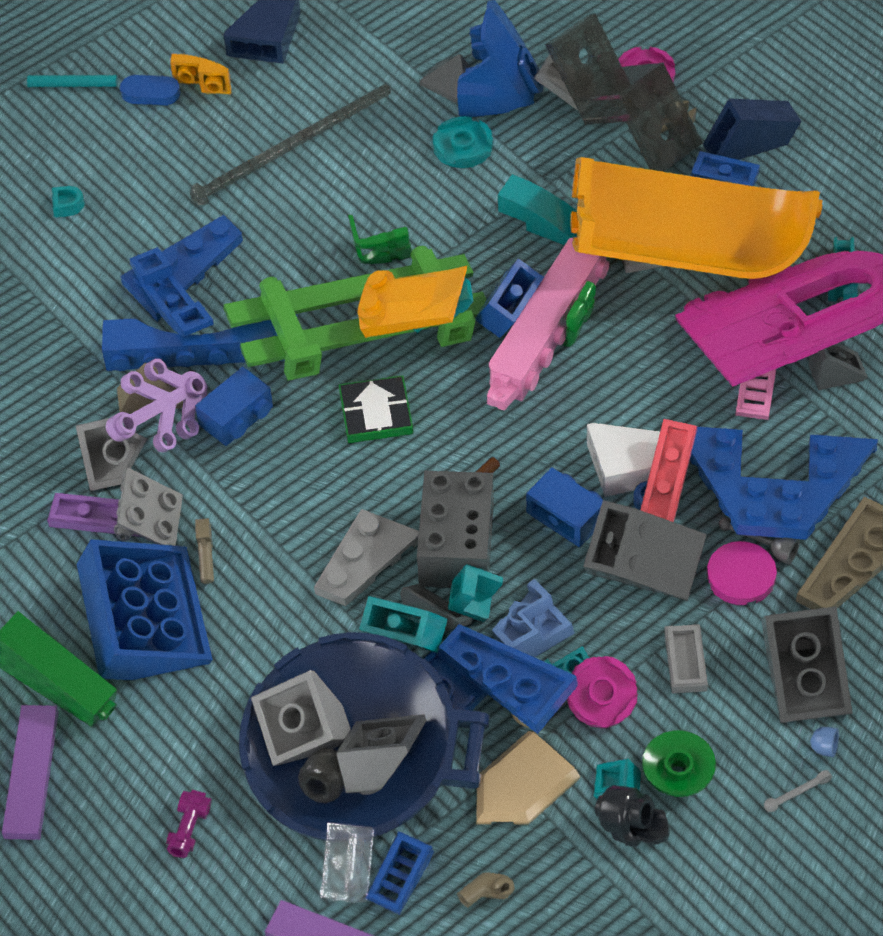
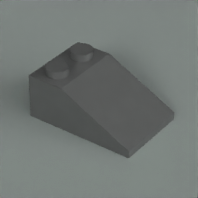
[761,606,853,723]

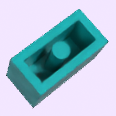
[359,596,448,653]

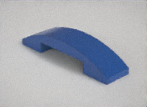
[129,247,214,337]

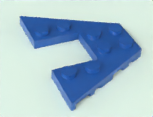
[690,427,878,540]

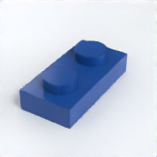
[691,151,760,186]

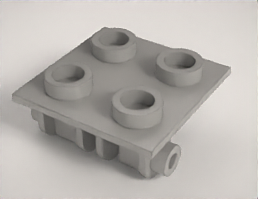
[114,467,183,546]

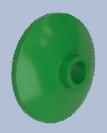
[642,730,716,797]

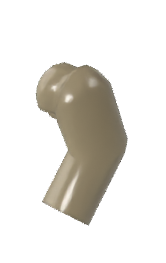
[457,872,514,908]

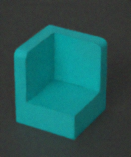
[448,564,503,622]

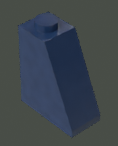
[224,0,301,64]
[702,98,801,160]

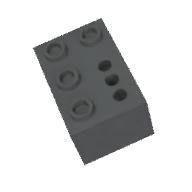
[417,470,494,588]

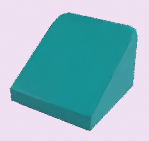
[594,758,641,799]

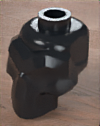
[595,785,670,847]

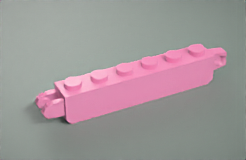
[487,237,609,411]

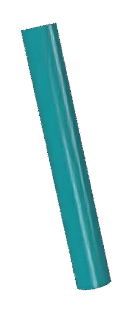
[27,75,118,87]

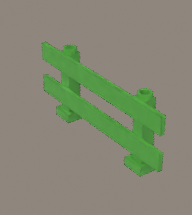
[223,246,487,381]

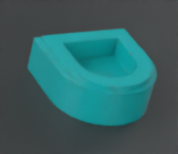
[52,186,85,218]

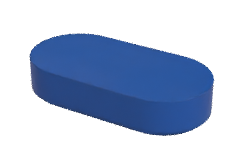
[120,75,180,105]

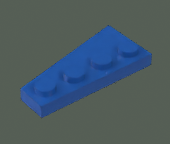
[120,215,243,322]
[439,624,578,734]

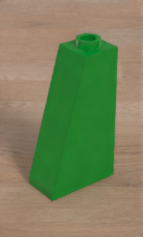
[0,611,117,727]

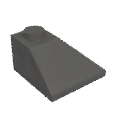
[336,714,426,795]

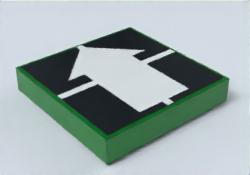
[339,375,413,443]

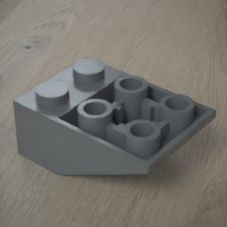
[583,500,707,601]

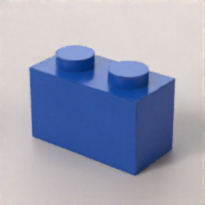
[475,258,544,338]
[195,366,273,446]
[526,467,603,548]

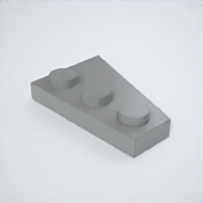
[314,509,419,606]

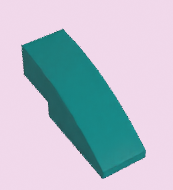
[498,174,577,245]

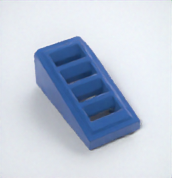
[365,831,434,915]

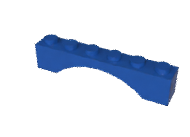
[102,314,299,371]

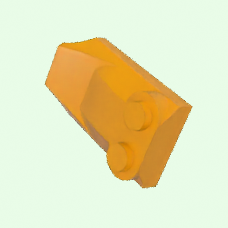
[357,266,468,338]

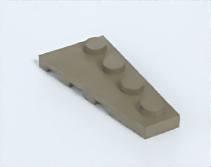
[796,496,883,609]

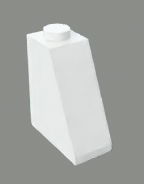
[587,423,660,497]

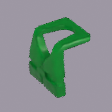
[348,214,412,264]
[562,281,596,347]

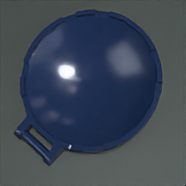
[239,632,490,842]

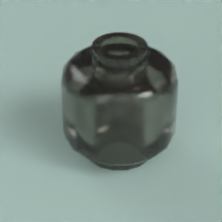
[298,748,345,803]

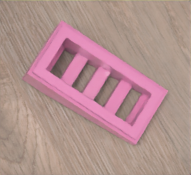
[735,369,777,420]

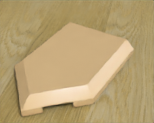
[476,731,580,825]

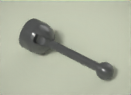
[719,517,800,565]

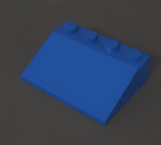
[77,539,213,680]

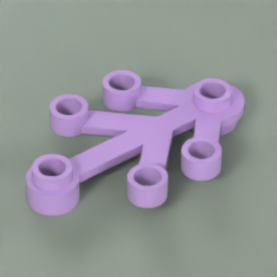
[106,359,208,452]

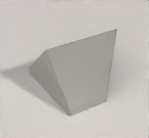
[75,418,147,491]

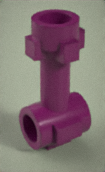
[166,789,212,858]

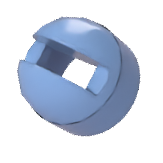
[810,727,839,757]

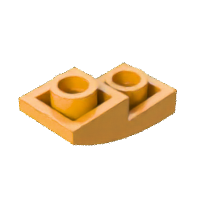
[170,53,232,94]

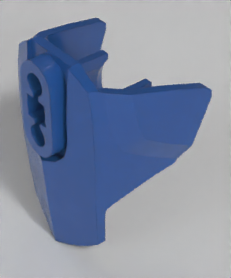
[457,0,544,117]

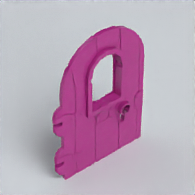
[675,251,883,387]

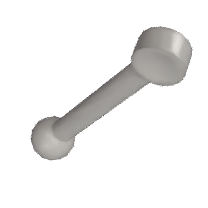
[764,770,832,812]

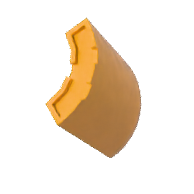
[571,157,822,279]

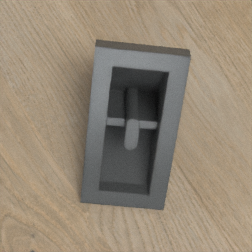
[808,343,868,390]

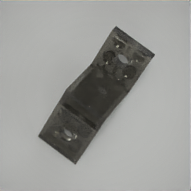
[545,13,703,172]

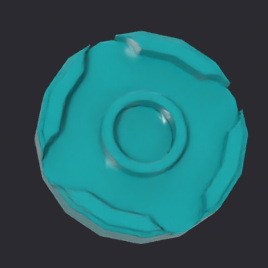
[432,116,493,169]

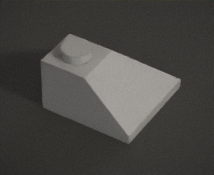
[251,670,351,766]

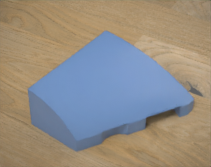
[492,579,575,657]

